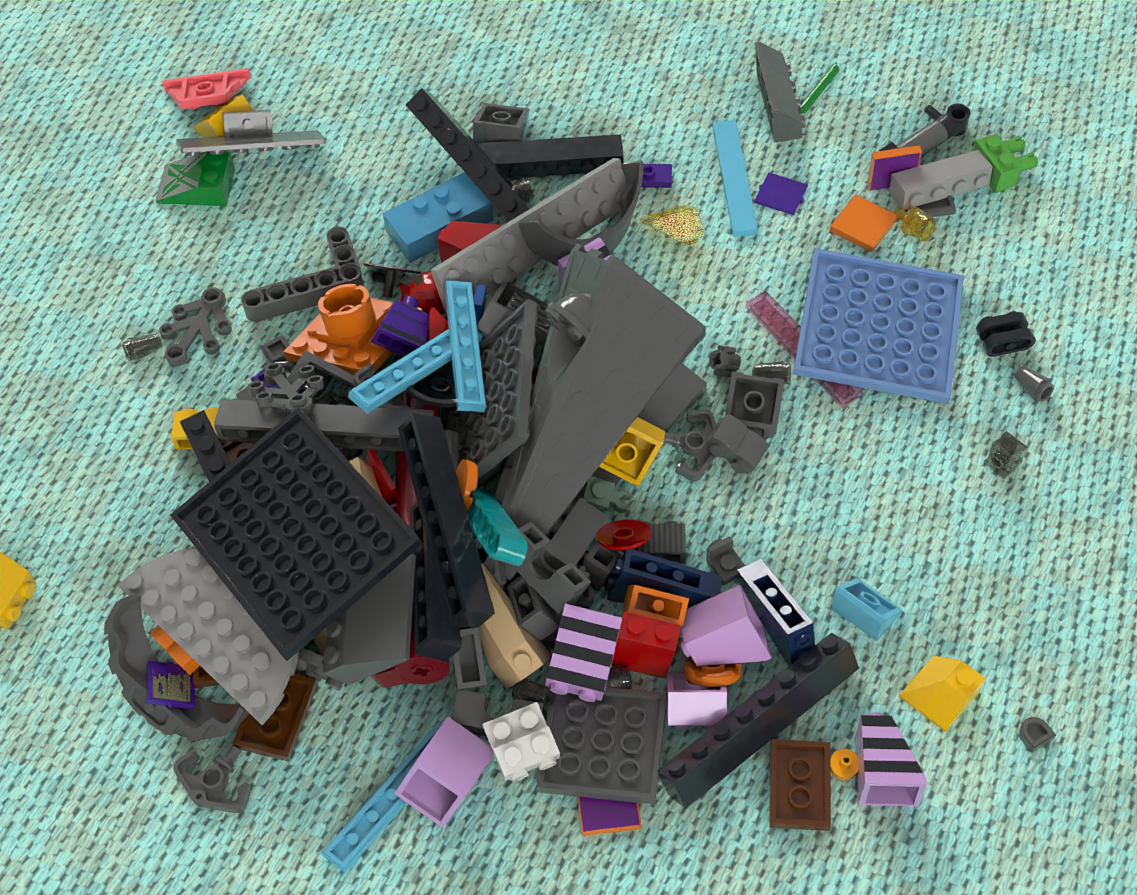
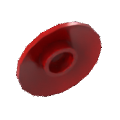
[596,519,651,552]

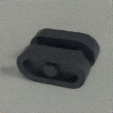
[976,311,1036,357]

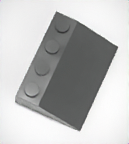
[477,282,550,343]
[323,554,416,685]

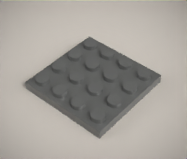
[536,687,667,804]

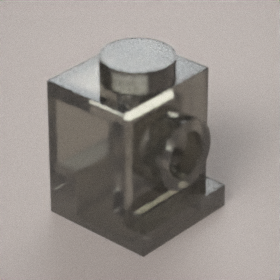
[984,431,1028,479]

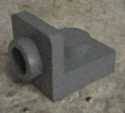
[706,536,745,586]

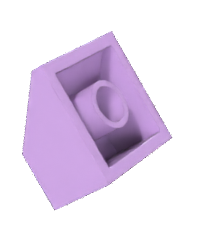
[667,672,727,729]

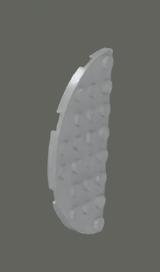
[117,547,299,725]

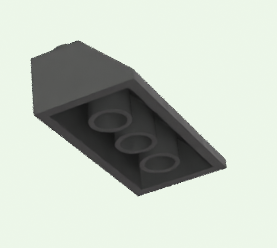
[755,42,806,143]

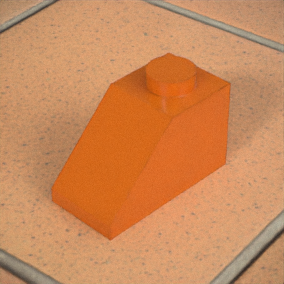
[621,585,689,627]

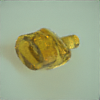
[894,207,936,241]

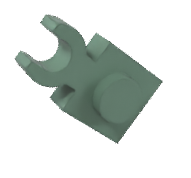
[582,476,632,513]

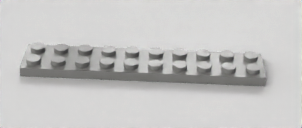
[430,158,627,315]

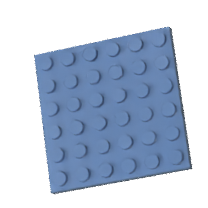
[793,248,964,404]

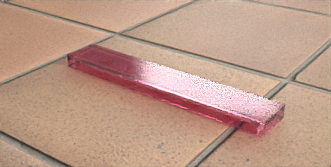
[745,290,863,409]

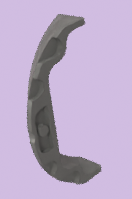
[518,160,643,266]
[104,593,250,741]

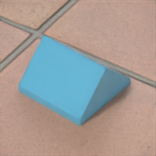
[831,578,903,641]

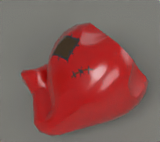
[399,271,445,314]

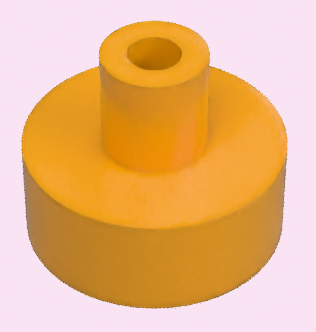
[830,749,859,781]

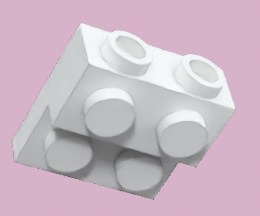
[482,702,560,782]

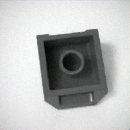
[473,103,530,146]
[725,372,784,440]

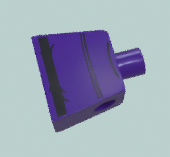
[371,296,429,357]

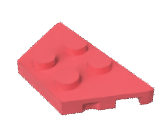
[162,68,251,109]

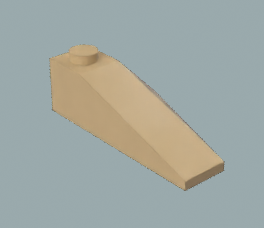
[479,564,551,689]

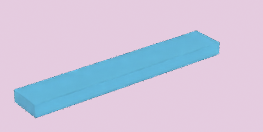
[712,120,758,237]
[444,280,486,412]
[348,329,483,414]
[322,721,442,874]

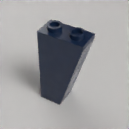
[605,549,722,609]
[737,559,815,667]

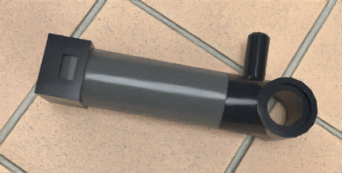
[879,103,971,157]

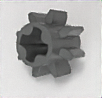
[709,345,741,378]

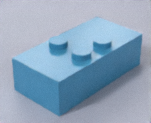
[383,172,494,263]

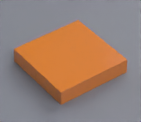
[830,194,898,252]

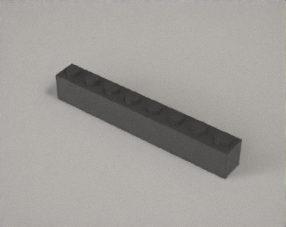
[214,399,434,451]

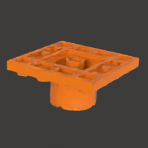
[283,284,423,379]

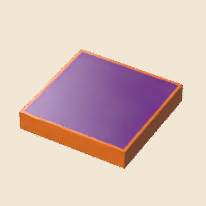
[867,145,922,191]
[577,796,642,836]

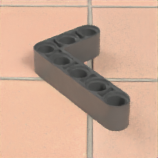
[241,226,364,322]

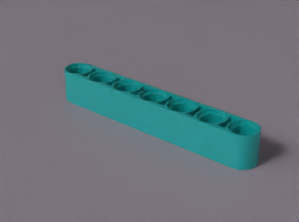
[467,487,528,566]

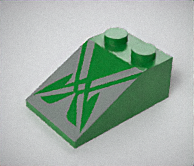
[156,151,235,206]

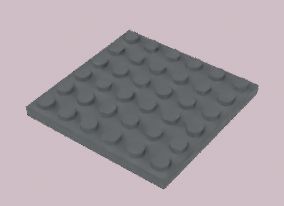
[441,299,538,479]

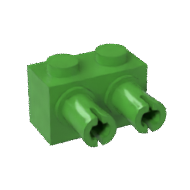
[973,133,1038,193]

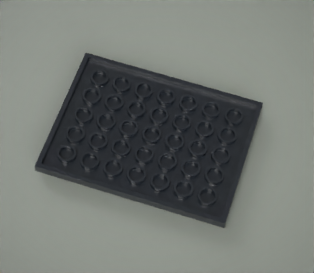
[170,407,423,661]

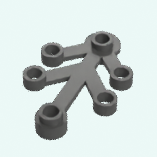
[159,287,232,366]
[248,363,324,415]

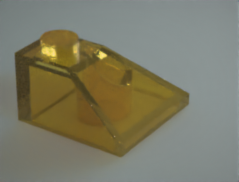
[639,205,705,245]

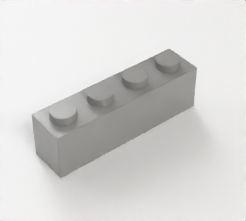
[889,150,993,210]

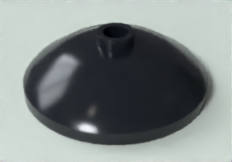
[406,360,457,408]

